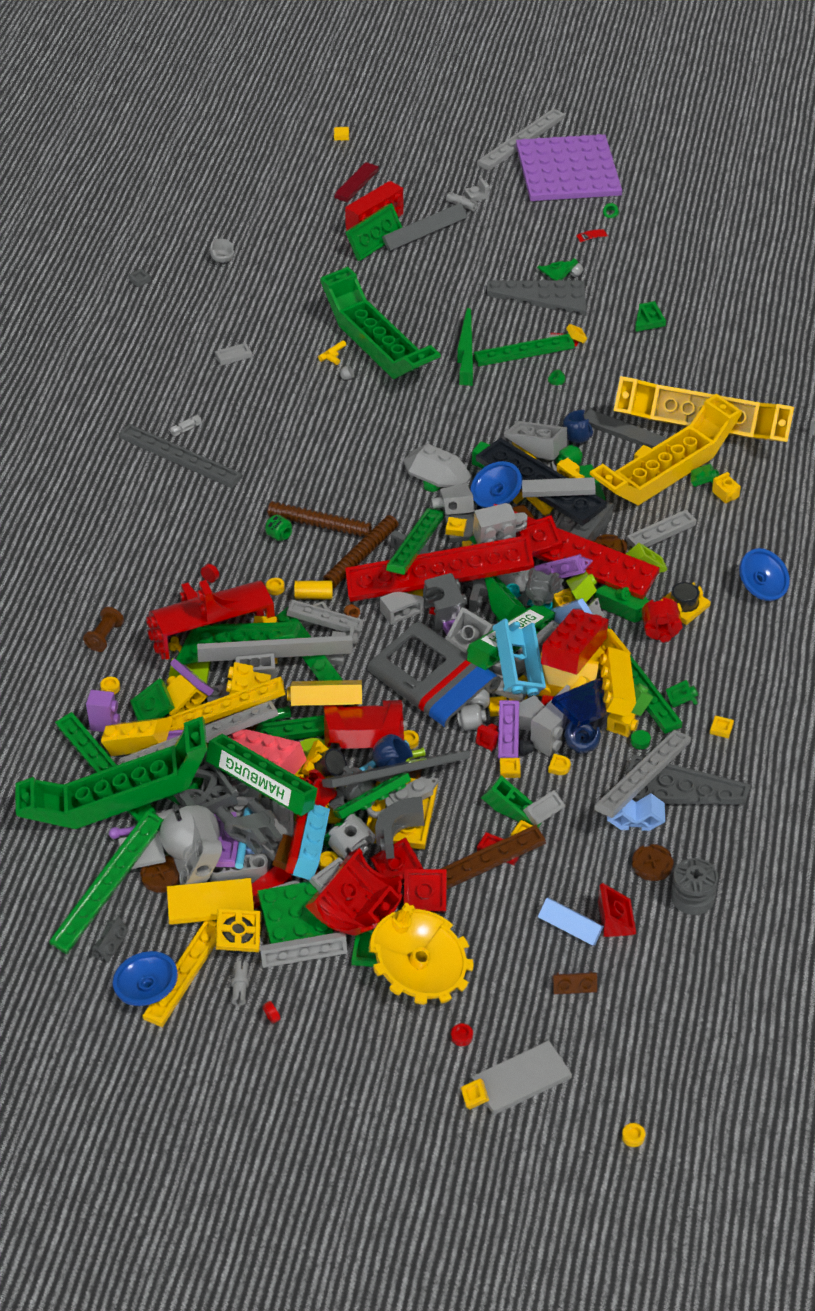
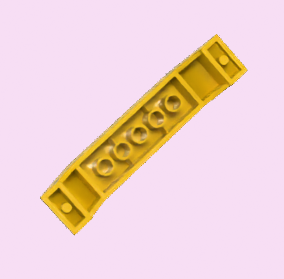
[614,376,794,442]
[590,394,742,506]

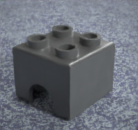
[423,573,467,631]

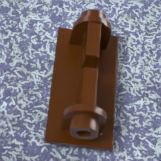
[552,971,597,994]

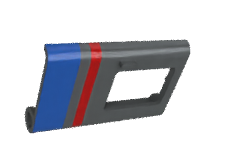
[367,622,501,727]

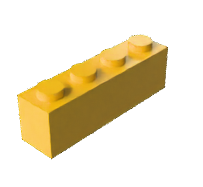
[599,647,636,717]

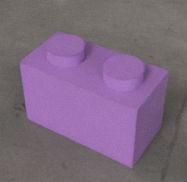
[86,690,120,732]

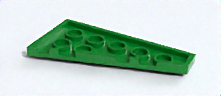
[176,622,301,665]

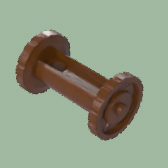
[83,606,124,652]

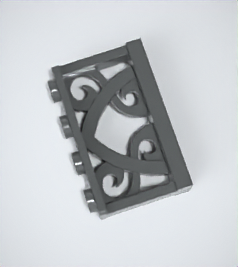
[174,751,239,813]

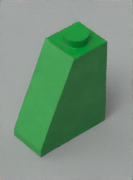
[593,585,649,623]

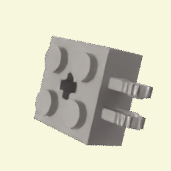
[473,503,528,544]

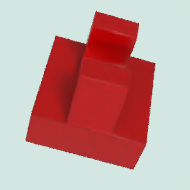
[475,723,499,751]

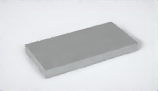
[471,1041,572,1115]

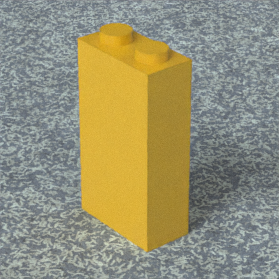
[287,680,362,706]

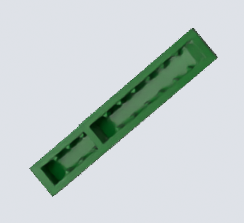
[457,308,473,386]

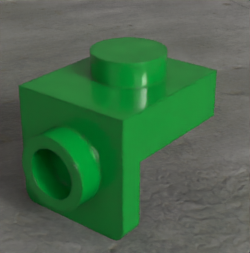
[691,463,720,487]

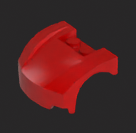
[324,700,404,749]
[305,848,403,936]

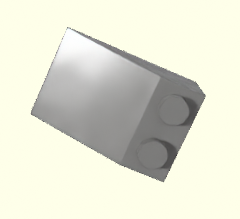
[504,421,567,461]
[530,685,570,757]

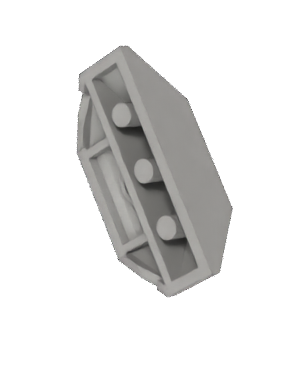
[403,443,472,487]

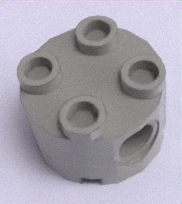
[328,814,376,860]

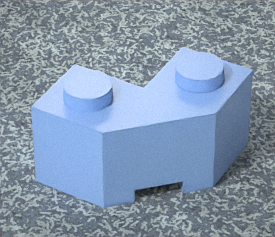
[607,794,665,831]

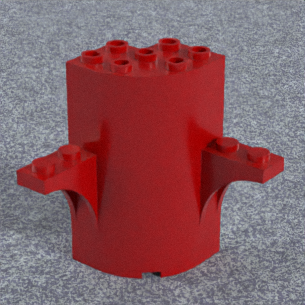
[146,580,275,660]

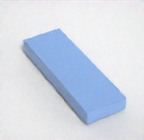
[551,598,592,624]
[538,898,604,946]

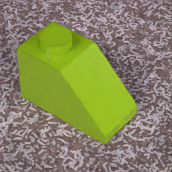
[626,543,668,573]
[566,571,597,603]

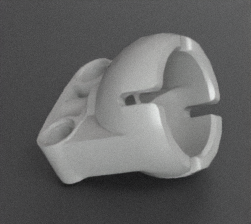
[159,805,222,885]

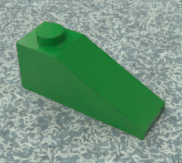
[485,576,527,622]
[481,775,541,828]

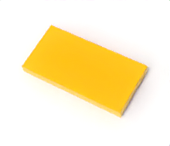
[167,878,254,925]

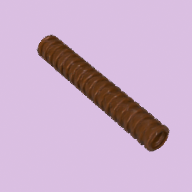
[267,501,372,537]
[323,515,398,589]

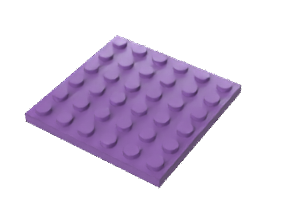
[516,134,622,201]

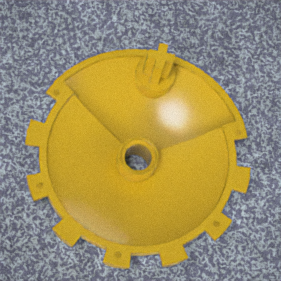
[369,903,473,1005]

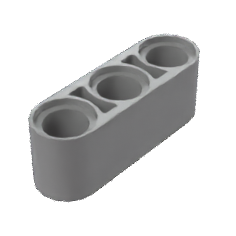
[209,854,269,882]

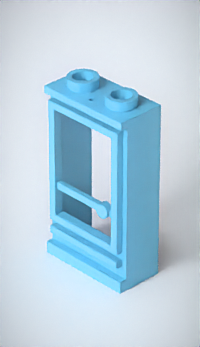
[493,619,546,696]

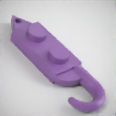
[534,554,593,578]

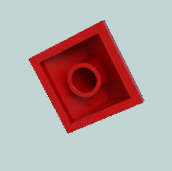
[598,883,636,937]

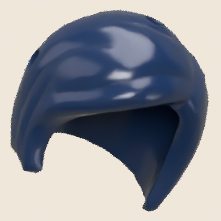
[562,409,593,443]
[564,719,601,754]
[372,734,414,767]

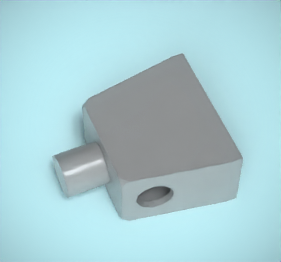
[431,483,475,515]

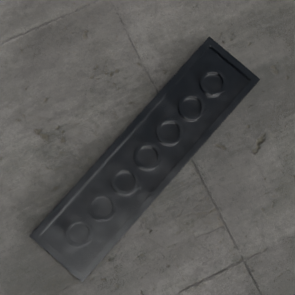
[476,438,607,526]

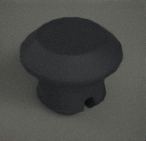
[519,738,534,756]

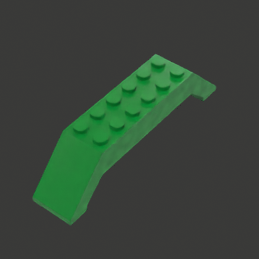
[320,267,441,380]
[15,716,207,829]

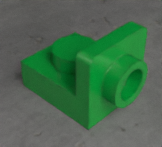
[666,680,699,708]

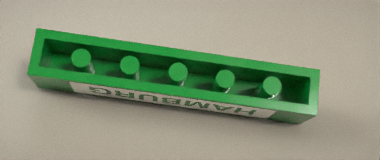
[467,605,556,670]
[206,734,318,816]

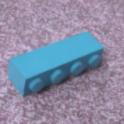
[292,804,330,880]

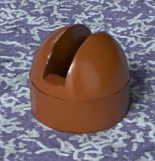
[343,604,360,618]

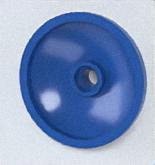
[471,461,522,508]
[739,548,790,601]
[113,951,178,1006]

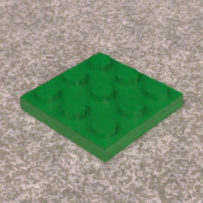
[257,882,334,944]

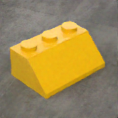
[537,652,599,705]
[101,717,173,756]

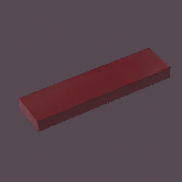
[334,162,379,202]

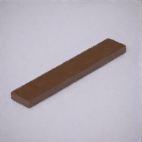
[440,825,546,889]

